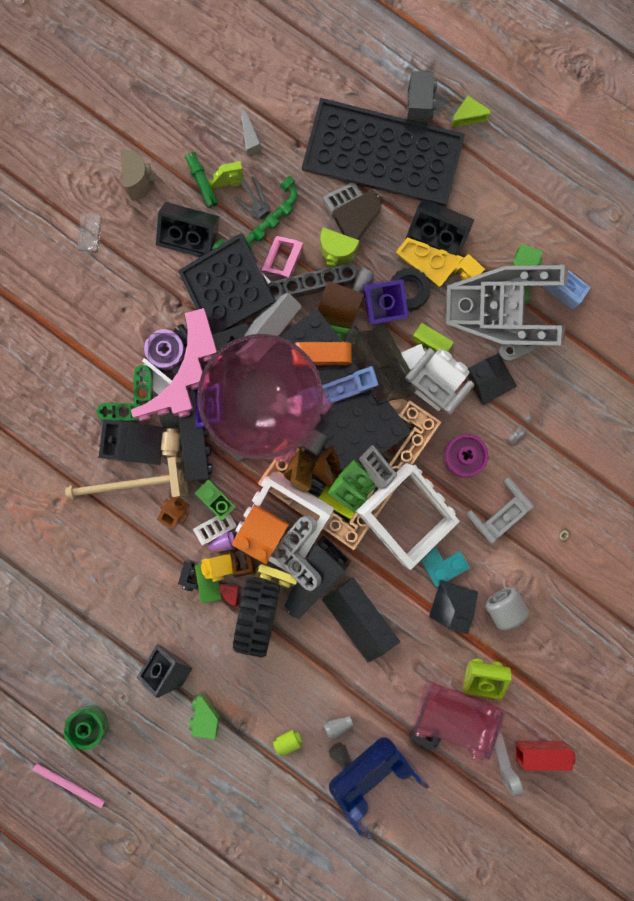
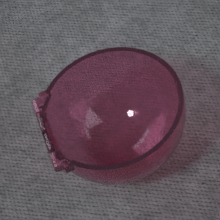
[197,334,333,464]

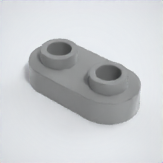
[499,344,536,362]

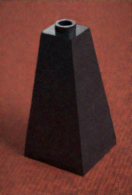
[284,535,351,620]

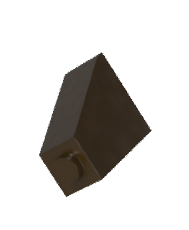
[333,189,383,240]

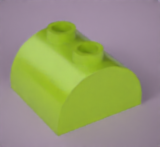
[320,227,359,268]
[463,658,511,701]

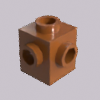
[157,497,190,530]

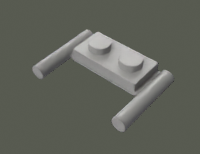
[405,348,475,415]
[465,477,534,544]

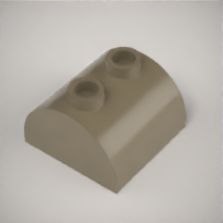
[120,150,155,201]

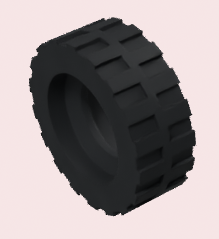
[391,267,431,312]

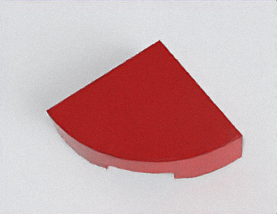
[220,583,239,606]

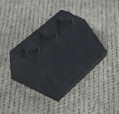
[405,198,475,256]
[156,202,220,257]

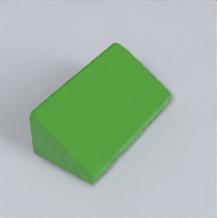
[195,564,222,604]

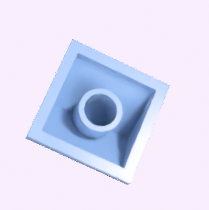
[543,264,591,310]

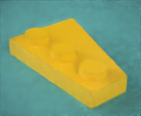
[395,237,464,288]

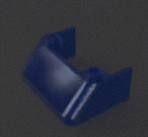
[329,737,430,839]

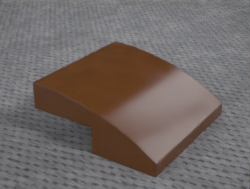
[318,281,364,329]

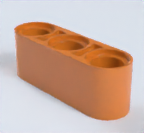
[294,342,352,365]

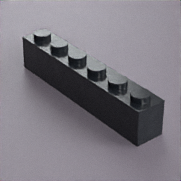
[173,366,213,482]

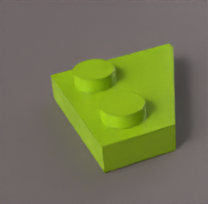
[208,161,244,189]

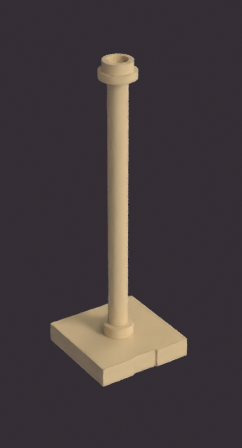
[65,457,190,500]

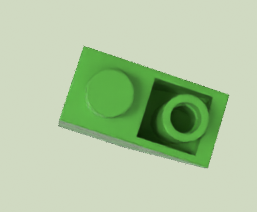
[195,479,236,521]
[189,693,220,740]

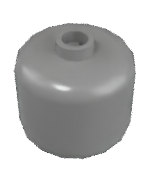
[485,587,530,630]

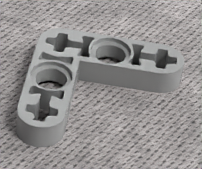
[274,515,321,591]
[489,727,524,797]

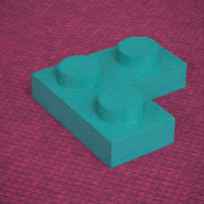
[421,546,470,587]

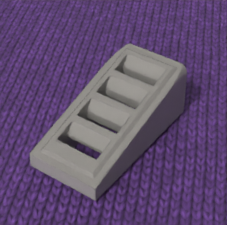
[241,110,261,156]
[323,183,363,217]
[359,445,397,489]

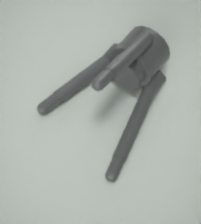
[235,174,271,220]

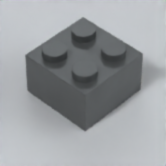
[406,71,437,125]

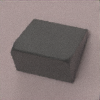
[159,410,179,428]

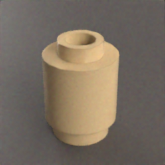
[161,429,181,457]

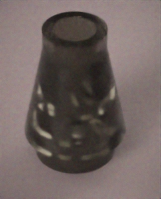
[328,742,355,773]

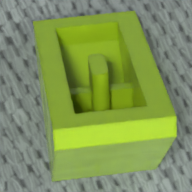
[451,96,491,128]

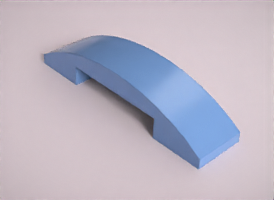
[298,366,379,411]

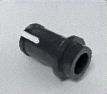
[174,324,188,347]

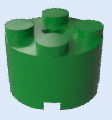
[64,705,109,750]

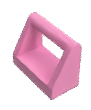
[262,236,303,279]

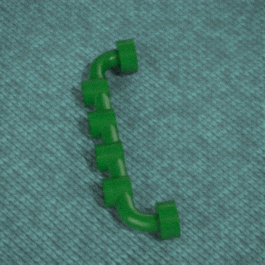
[211,176,298,250]

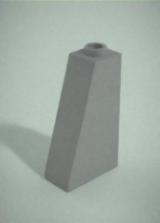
[234,293,302,364]

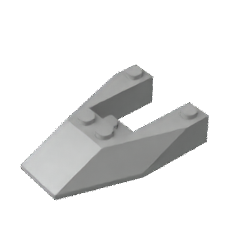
[446,265,568,345]

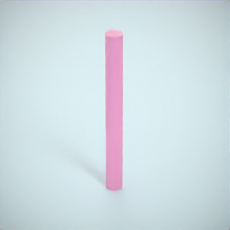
[33,763,105,808]

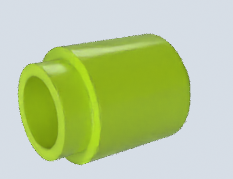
[273,729,303,756]

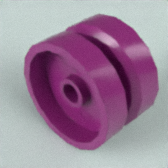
[442,434,489,478]

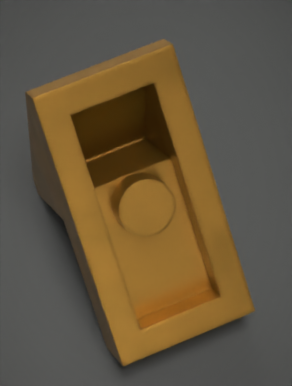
[283,450,314,493]

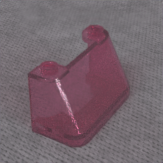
[412,680,506,760]

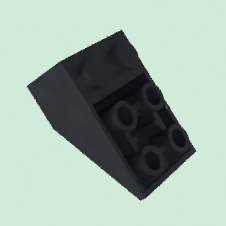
[98,419,165,465]

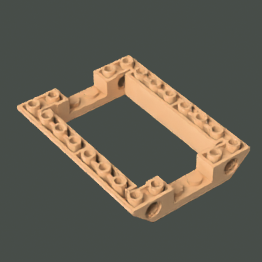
[258,378,441,550]

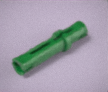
[185,152,218,208]

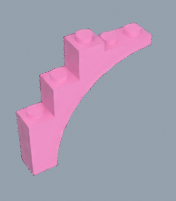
[131,308,219,421]

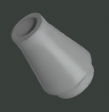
[352,267,374,293]
[323,716,354,740]

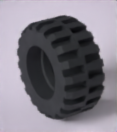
[232,577,281,658]

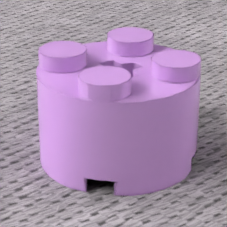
[144,329,186,371]

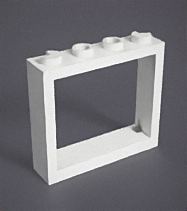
[356,463,460,570]
[235,472,334,573]

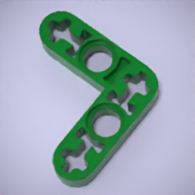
[96,365,153,420]

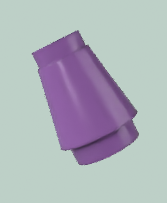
[209,531,236,553]

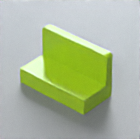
[411,323,454,353]

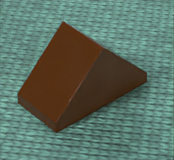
[311,446,342,488]
[230,547,255,578]

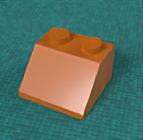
[231,504,289,564]

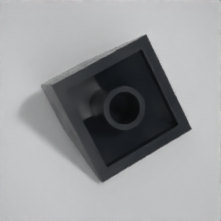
[467,354,517,405]
[429,580,478,634]
[137,644,193,698]

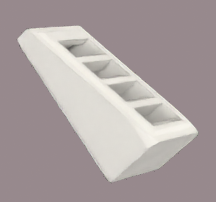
[193,514,237,546]

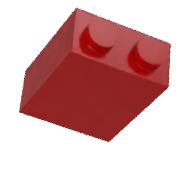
[516,741,576,771]

